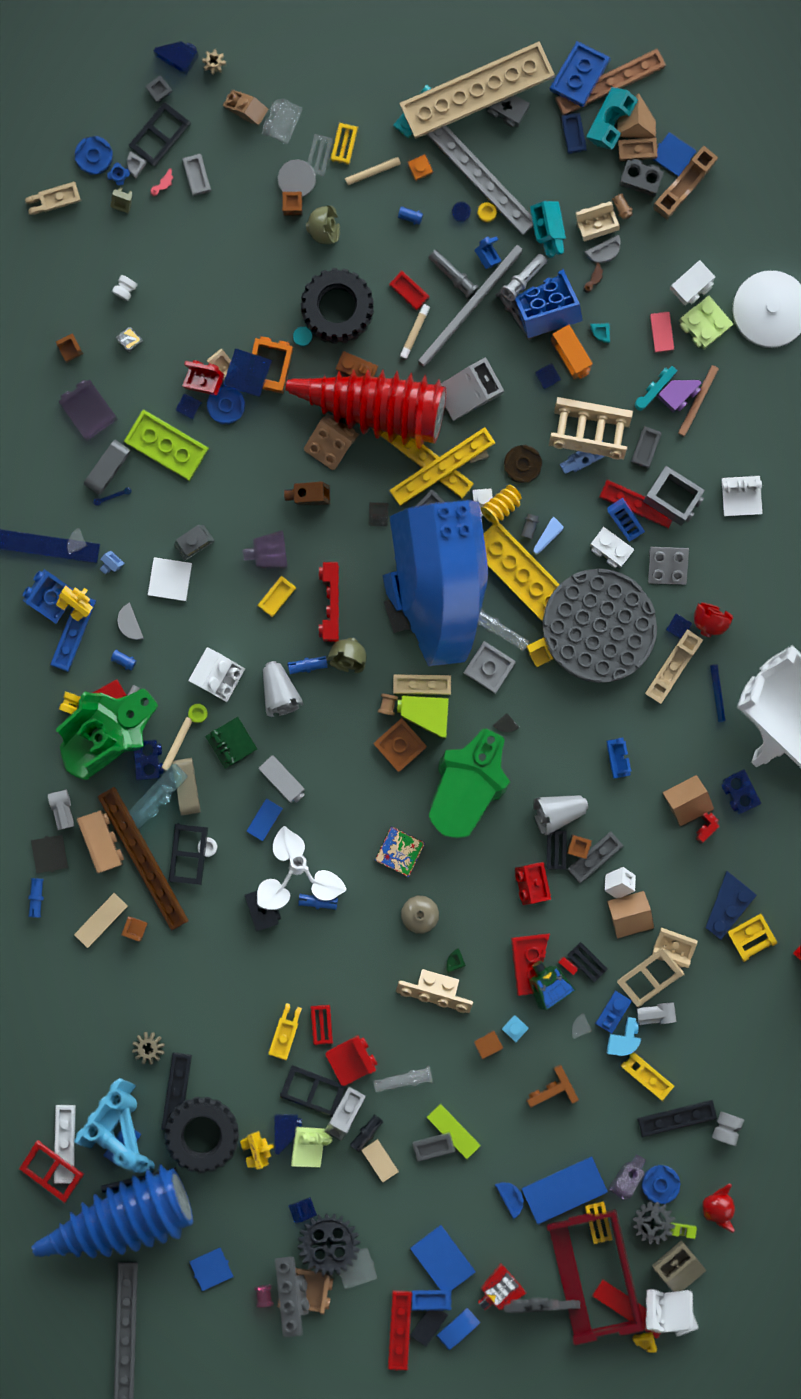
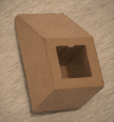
[223,90,269,125]

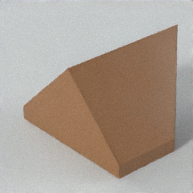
[617,93,656,138]

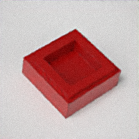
[558,957,578,975]

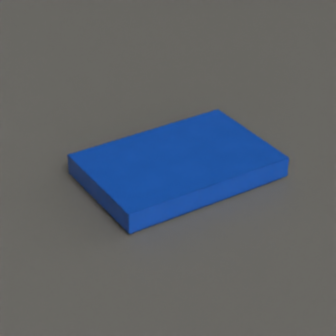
[549,41,610,107]
[410,1225,476,1290]

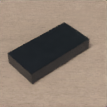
[410,1310,448,1346]

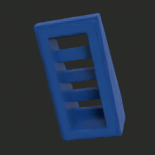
[607,498,645,542]

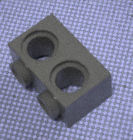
[619,159,664,197]

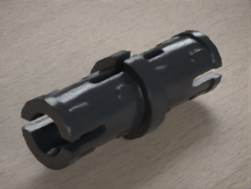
[350,1114,384,1152]

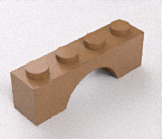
[653,146,718,220]

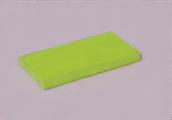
[124,409,209,481]

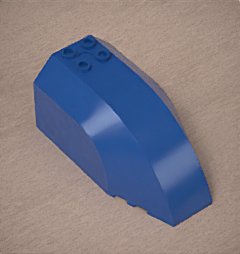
[389,500,488,666]

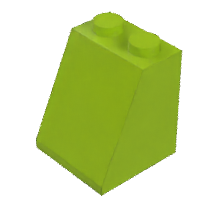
[397,696,448,739]

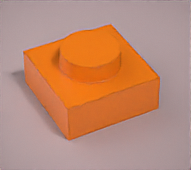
[408,154,433,180]

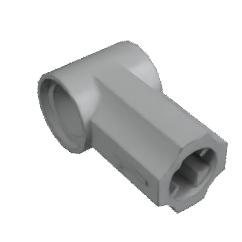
[48,789,74,830]
[637,1002,677,1025]

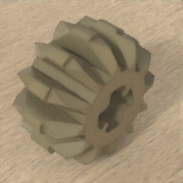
[132,1032,165,1065]

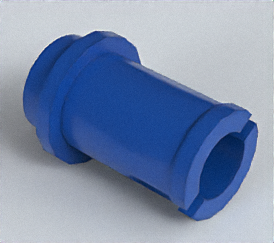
[398,206,423,225]
[111,650,136,670]

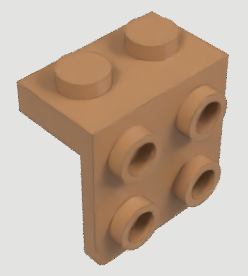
[304,414,359,470]

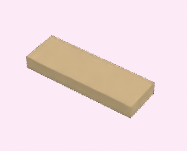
[393,675,451,695]
[74,893,128,948]

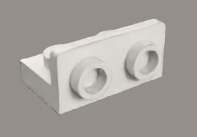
[590,527,634,568]

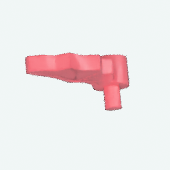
[150,169,173,196]

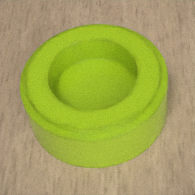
[188,704,208,723]

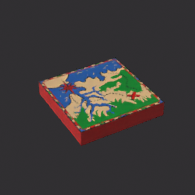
[374,826,425,877]

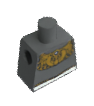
[174,525,214,561]

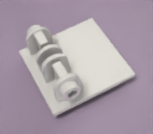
[722,476,762,516]

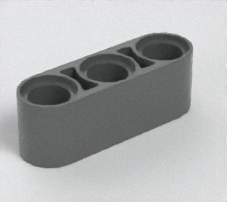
[83,439,131,495]

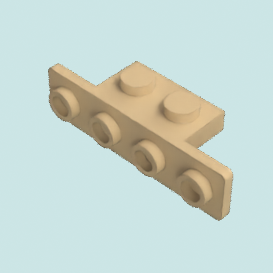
[396,969,473,1013]

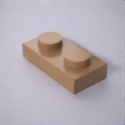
[618,138,658,161]

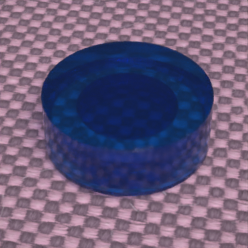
[452,202,471,222]

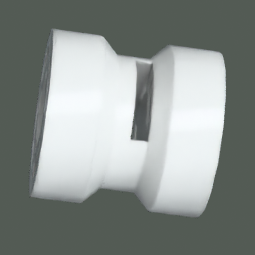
[112,275,137,301]

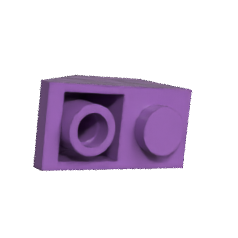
[657,380,701,413]

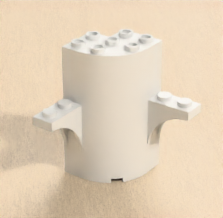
[738,646,801,768]

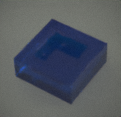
[535,363,561,390]
[176,393,201,420]
[666,613,692,639]

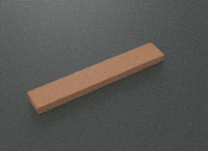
[555,49,666,115]

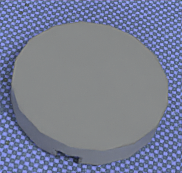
[278,159,316,197]

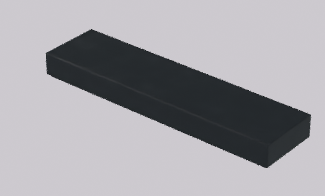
[161,1052,192,1130]
[637,1100,717,1137]

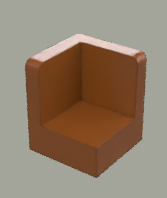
[283,192,302,216]
[56,333,83,362]
[567,835,592,859]
[122,916,148,942]
[474,1030,503,1059]

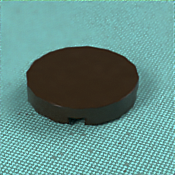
[504,445,542,483]

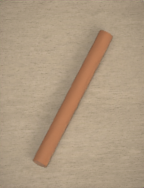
[678,365,719,437]

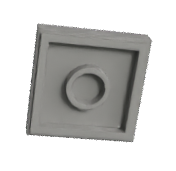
[463,641,516,694]

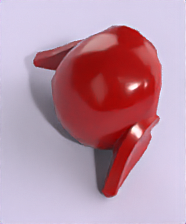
[702,1184,735,1233]

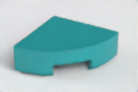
[590,323,610,343]

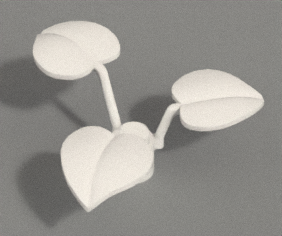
[257,826,346,910]

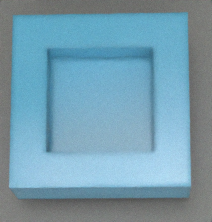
[502,1015,529,1042]

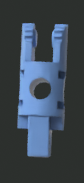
[560,440,605,474]

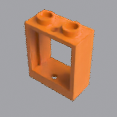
[551,325,593,379]
[245,336,293,394]

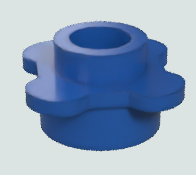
[107,163,130,186]

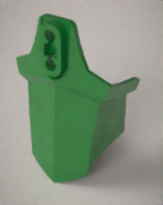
[56,689,158,780]
[429,728,510,837]

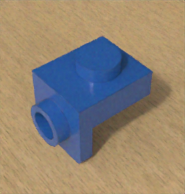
[475,236,502,269]

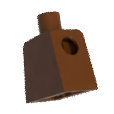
[284,481,330,506]

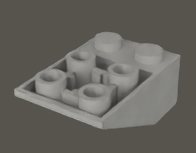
[441,357,504,421]

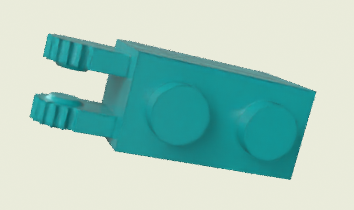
[530,201,566,258]

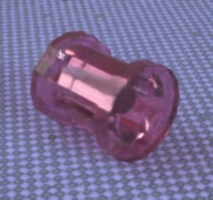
[254,1285,274,1307]

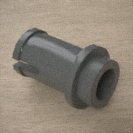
[521,514,539,539]

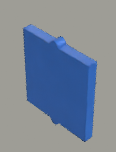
[652,133,696,177]
[190,1247,233,1291]

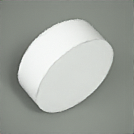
[198,838,217,857]

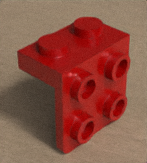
[326,1035,378,1086]

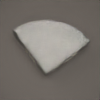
[493,713,519,732]

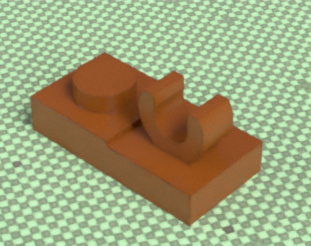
[336,351,378,377]

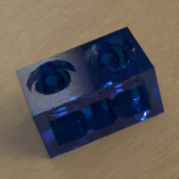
[134,740,164,780]
[721,769,762,814]

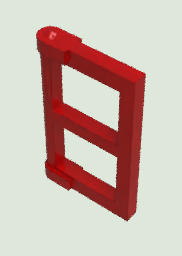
[19,1140,84,1203]

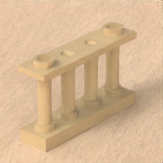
[549,397,633,460]

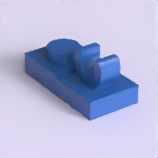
[595,991,632,1033]

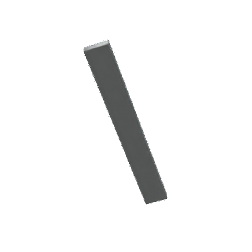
[114,1262,138,1399]

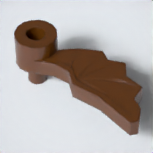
[583,263,603,293]

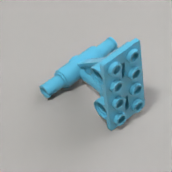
[74,1078,155,1173]

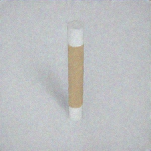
[400,304,430,359]

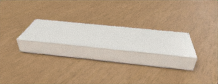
[54,1105,76,1183]

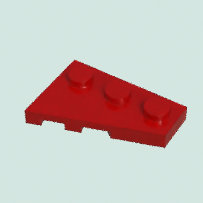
[511,933,550,996]

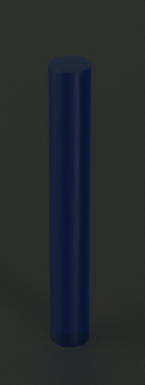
[710,664,726,722]

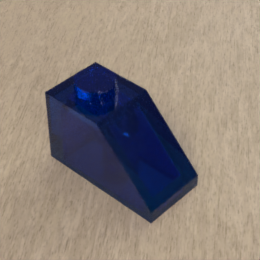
[153,41,199,75]
[274,1114,302,1154]

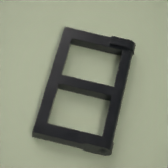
[129,102,191,167]
[168,823,208,885]
[280,1065,346,1117]

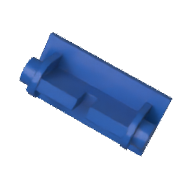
[606,738,632,779]

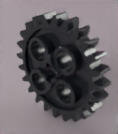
[297,1213,360,1277]

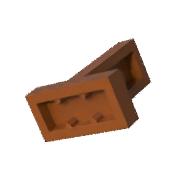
[526,1064,579,1107]

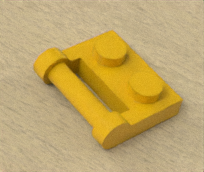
[727,913,778,962]

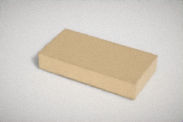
[361,1139,399,1182]

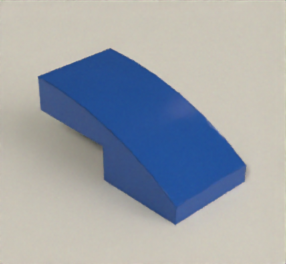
[436,1308,480,1350]

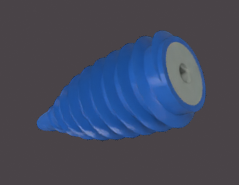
[32,1164,193,1258]

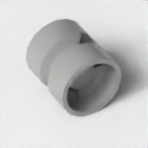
[712,1112,744,1146]

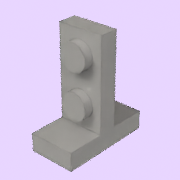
[325,1087,366,1140]

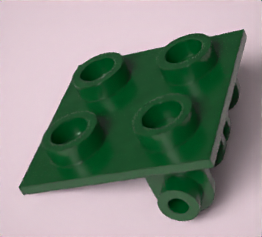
[205,717,257,769]

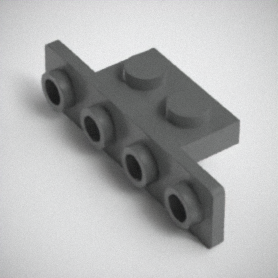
[275,1257,309,1337]

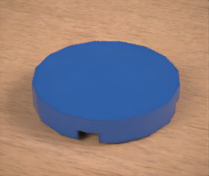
[75,136,113,175]
[207,386,245,424]
[641,1165,680,1204]

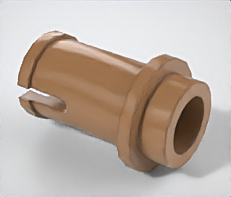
[612,194,633,220]

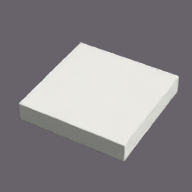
[148,557,192,601]

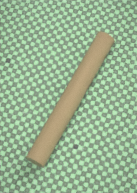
[345,157,401,185]
[161,717,192,772]

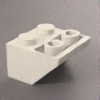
[188,647,245,702]

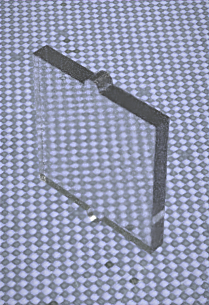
[337,1248,377,1289]

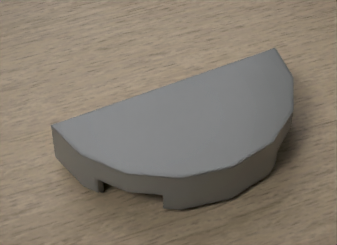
[585,235,621,263]
[117,603,144,640]

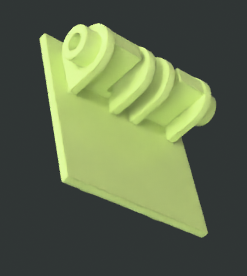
[291,1127,332,1167]

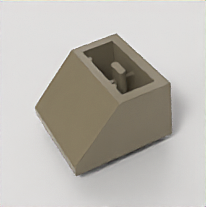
[652,1240,707,1292]

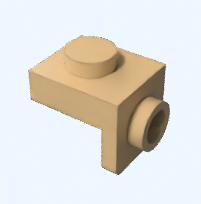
[206,349,239,381]

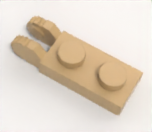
[25,182,81,215]

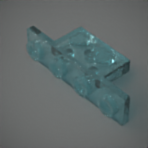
[129,764,188,829]

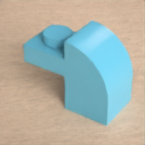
[607,1017,641,1056]

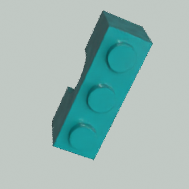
[586,87,638,150]

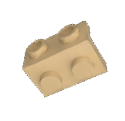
[575,202,620,241]
[652,928,698,968]

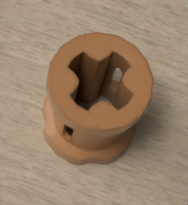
[378,694,398,716]

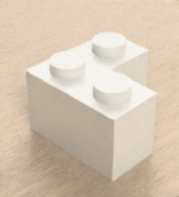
[670,260,715,305]

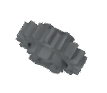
[633,1201,676,1244]

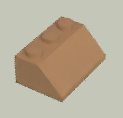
[77,811,124,873]

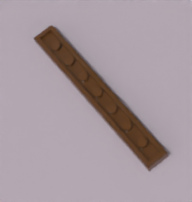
[97,787,189,931]

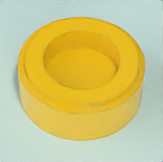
[478,202,497,223]

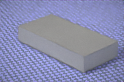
[183,154,211,196]

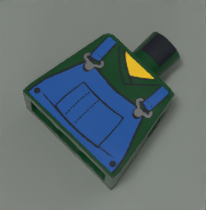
[529,961,576,1010]

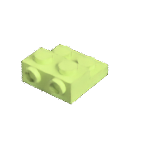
[679,295,733,349]

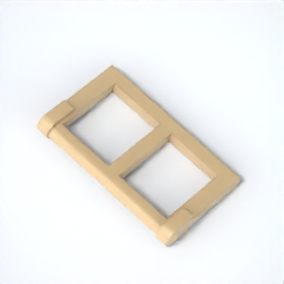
[617,947,684,1008]

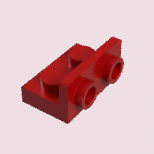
[695,813,719,844]
[515,862,551,905]

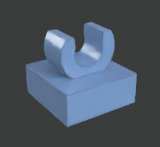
[100,551,125,574]

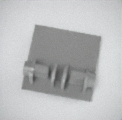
[648,547,689,585]

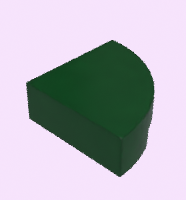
[446,948,466,973]

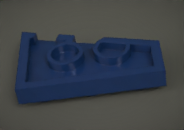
[705,871,757,940]

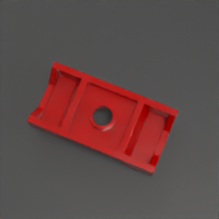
[319,562,339,642]

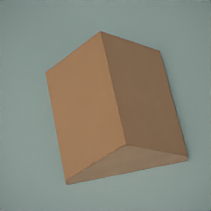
[662,775,714,827]
[607,891,654,938]

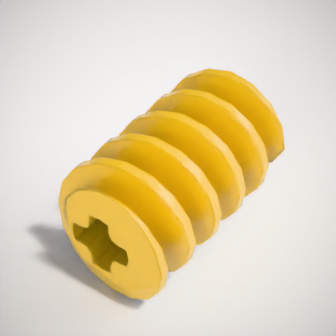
[480,485,522,525]

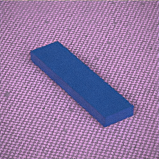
[50,598,96,672]

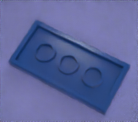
[522,1156,608,1224]

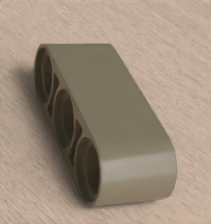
[173,758,200,816]

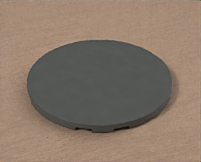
[542,569,657,683]

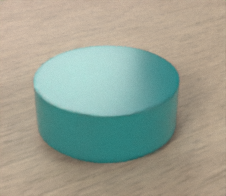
[293,327,312,347]

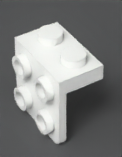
[646,1290,692,1333]

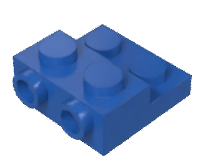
[22,569,73,624]

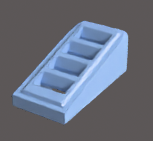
[533,517,564,555]

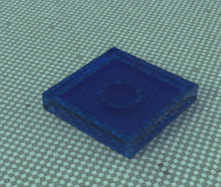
[223,348,272,397]

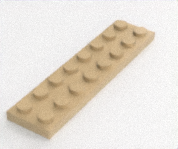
[400,42,555,139]

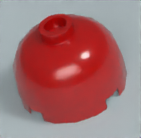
[694,603,733,637]

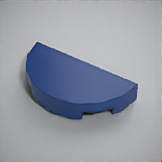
[495,1182,524,1219]

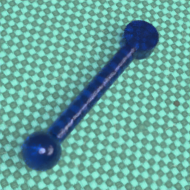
[93,487,132,506]

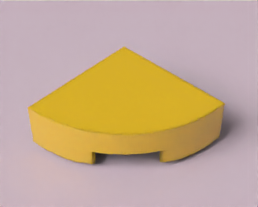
[632,1332,657,1353]

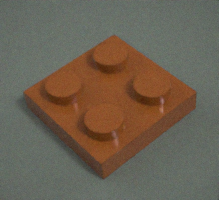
[373,718,427,772]

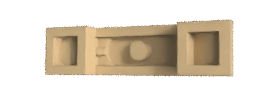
[645,629,703,704]

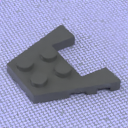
[504,1298,580,1313]

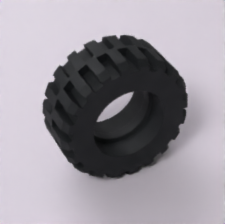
[301,268,374,344]
[165,1097,239,1173]

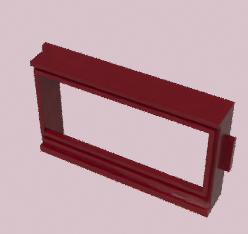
[547,1209,643,1345]

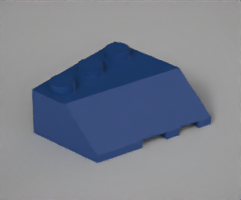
[515,270,583,338]

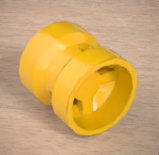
[59,691,80,714]

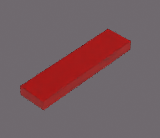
[599,480,672,529]
[592,1279,661,1338]
[388,1290,412,1370]

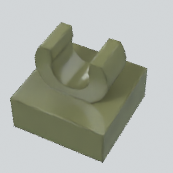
[110,188,133,213]

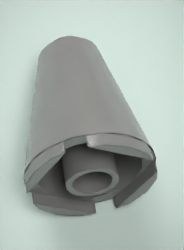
[263,661,303,717]
[533,795,588,835]

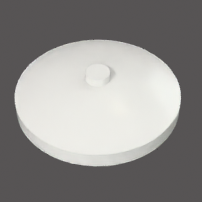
[733,271,801,348]

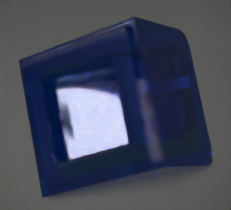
[289,1197,317,1223]

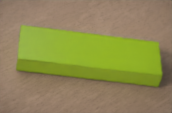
[427,1103,481,1159]

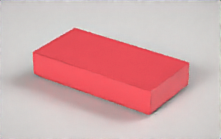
[650,312,674,353]

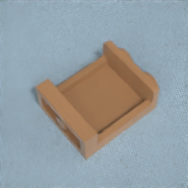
[278,1268,333,1314]

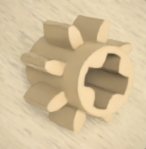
[202,49,226,75]

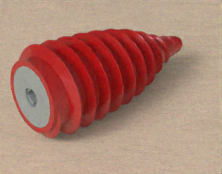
[285,368,446,449]

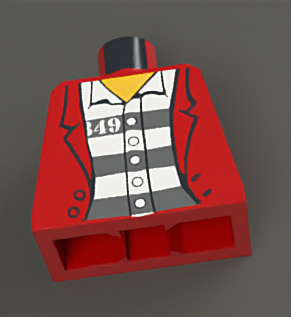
[478,1263,526,1310]

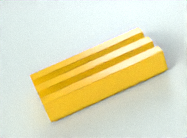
[331,123,358,165]
[585,1201,613,1244]

